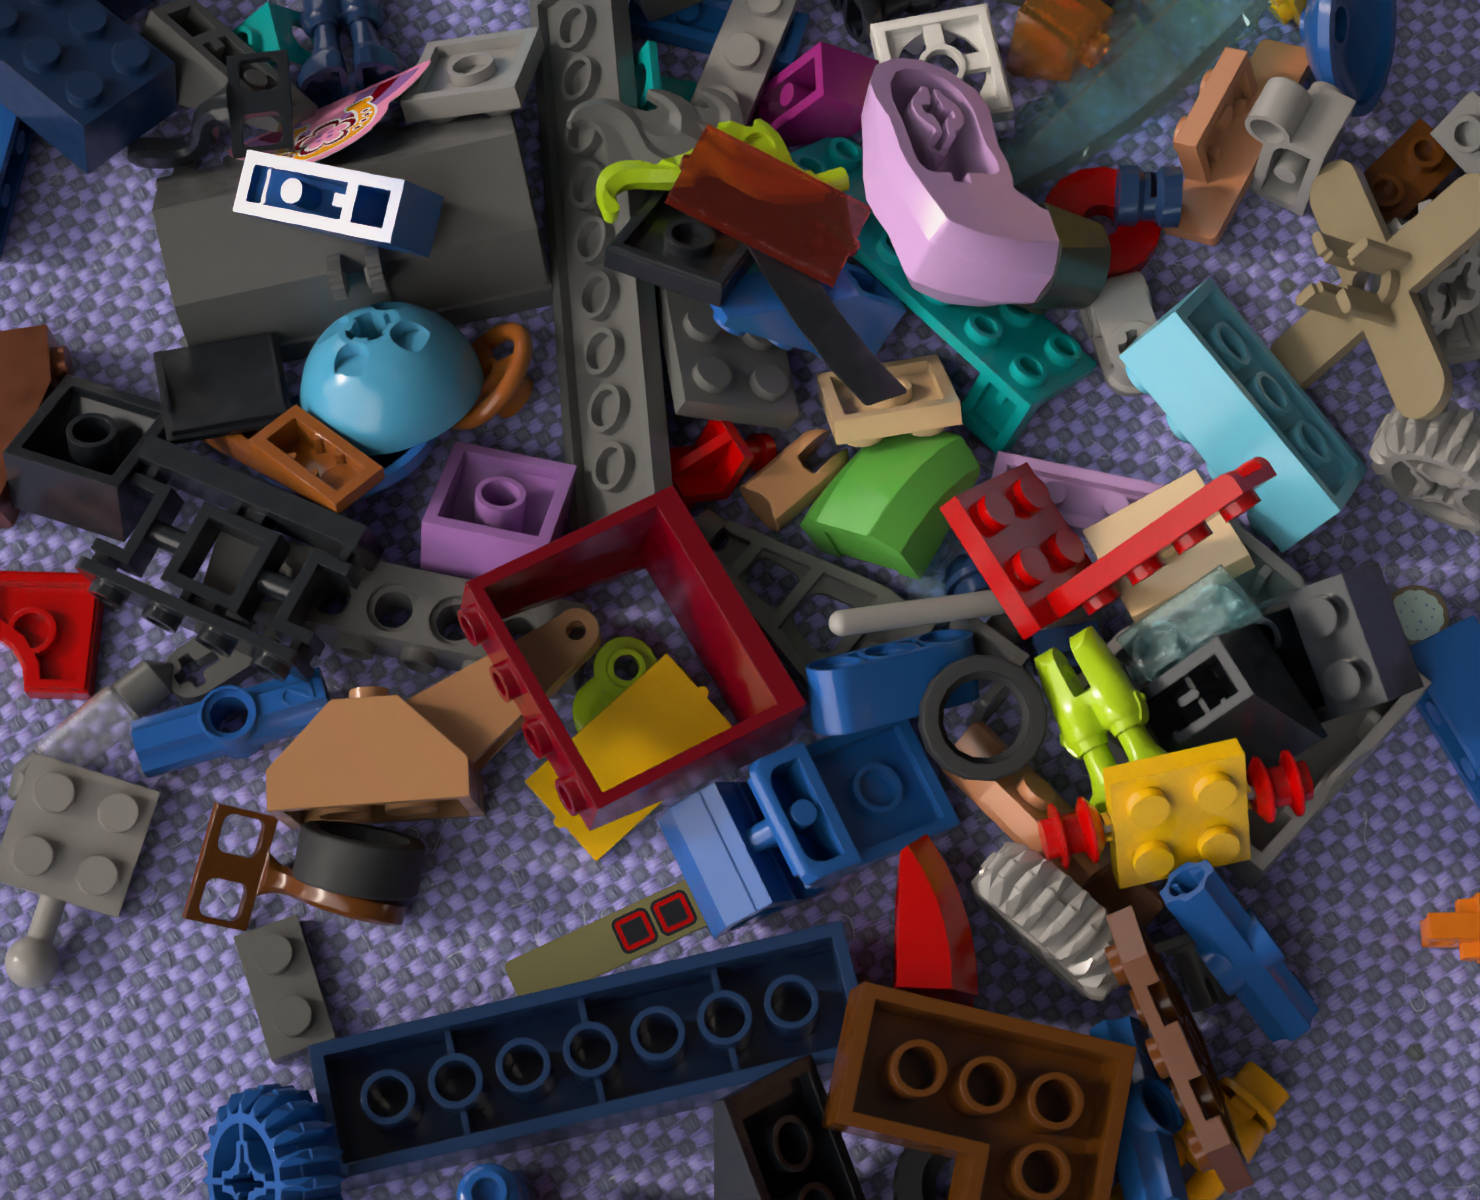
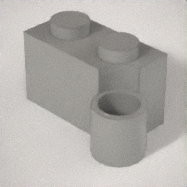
[1245,77,1356,217]

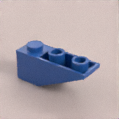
[709,259,906,359]

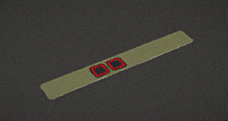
[505,880,707,996]

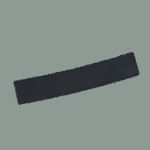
[738,215,907,406]

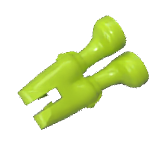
[1034,625,1167,813]

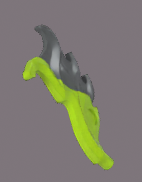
[566,87,850,224]

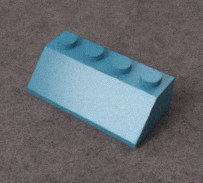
[1118,277,1369,553]

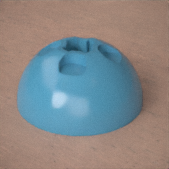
[300,302,484,456]

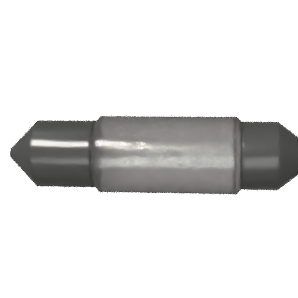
[8,660,174,801]

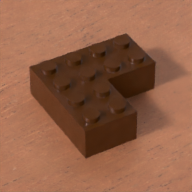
[821,981,1137,1200]

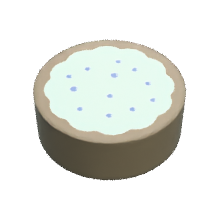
[1391,585,1449,646]

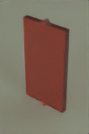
[665,124,871,288]

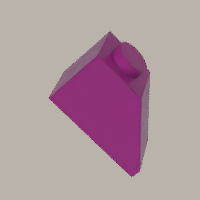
[752,41,879,147]

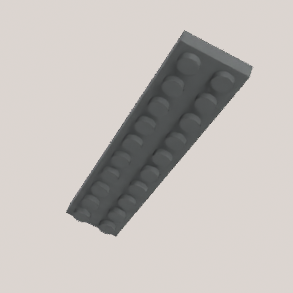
[529,0,673,533]

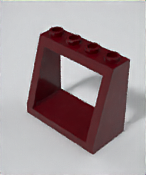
[457,485,806,831]

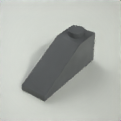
[141,0,318,133]

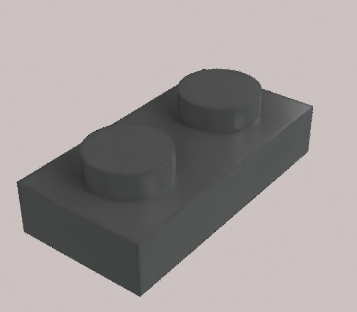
[234,914,338,1065]

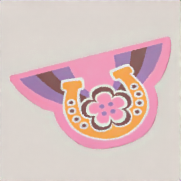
[227,60,431,162]

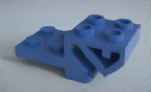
[657,719,961,939]

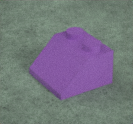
[420,441,577,580]

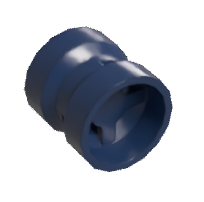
[1114,165,1183,228]

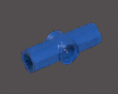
[131,667,331,778]
[1159,859,1319,1043]
[1089,1016,1188,1200]

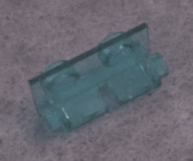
[1116,564,1263,685]

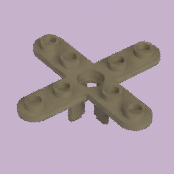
[1270,159,1480,421]

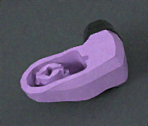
[861,58,1111,314]

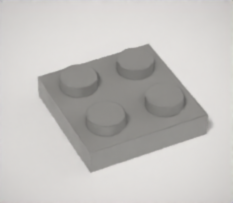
[400,27,545,124]

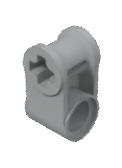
[1079,271,1156,397]

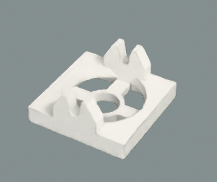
[870,3,1014,123]

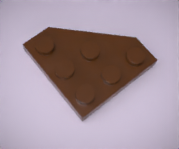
[1104,905,1255,1194]

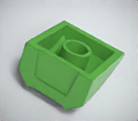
[800,431,980,580]

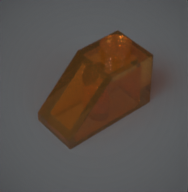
[1006,0,1114,82]

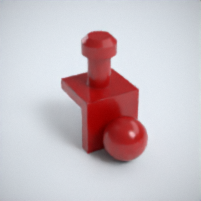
[669,420,778,512]

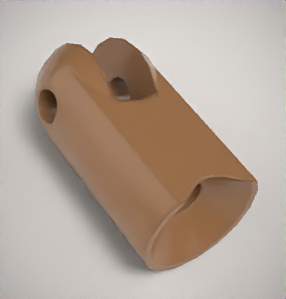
[739,428,849,532]

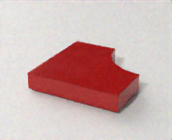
[0,571,105,700]

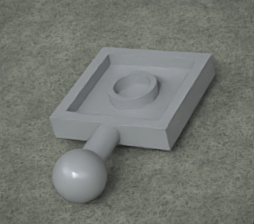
[0,752,160,989]

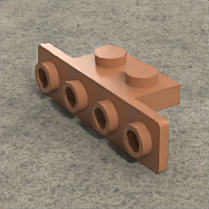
[1163,39,1311,246]
[939,721,1166,928]

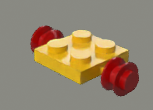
[1038,738,1314,889]

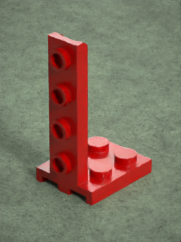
[939,457,1277,640]

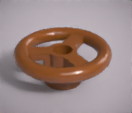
[452,322,533,430]

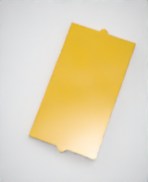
[524,653,732,861]

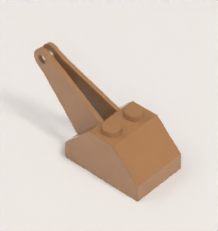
[266,608,601,830]

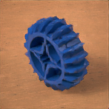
[202,1083,347,1200]

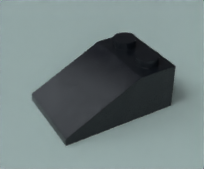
[714,1054,866,1200]

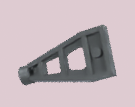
[695,508,936,690]

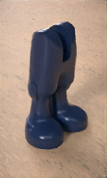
[296,0,407,110]

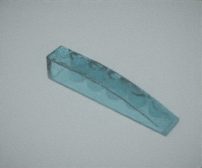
[997,0,1272,193]

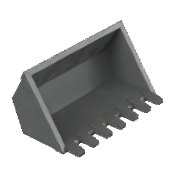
[152,112,553,363]

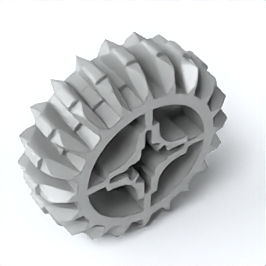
[1368,400,1480,537]
[971,842,1120,1001]

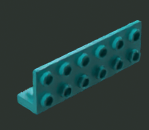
[784,137,1097,455]

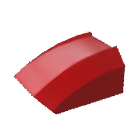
[893,834,978,1007]

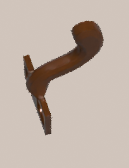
[182,802,407,931]

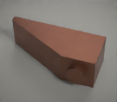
[0,324,74,529]

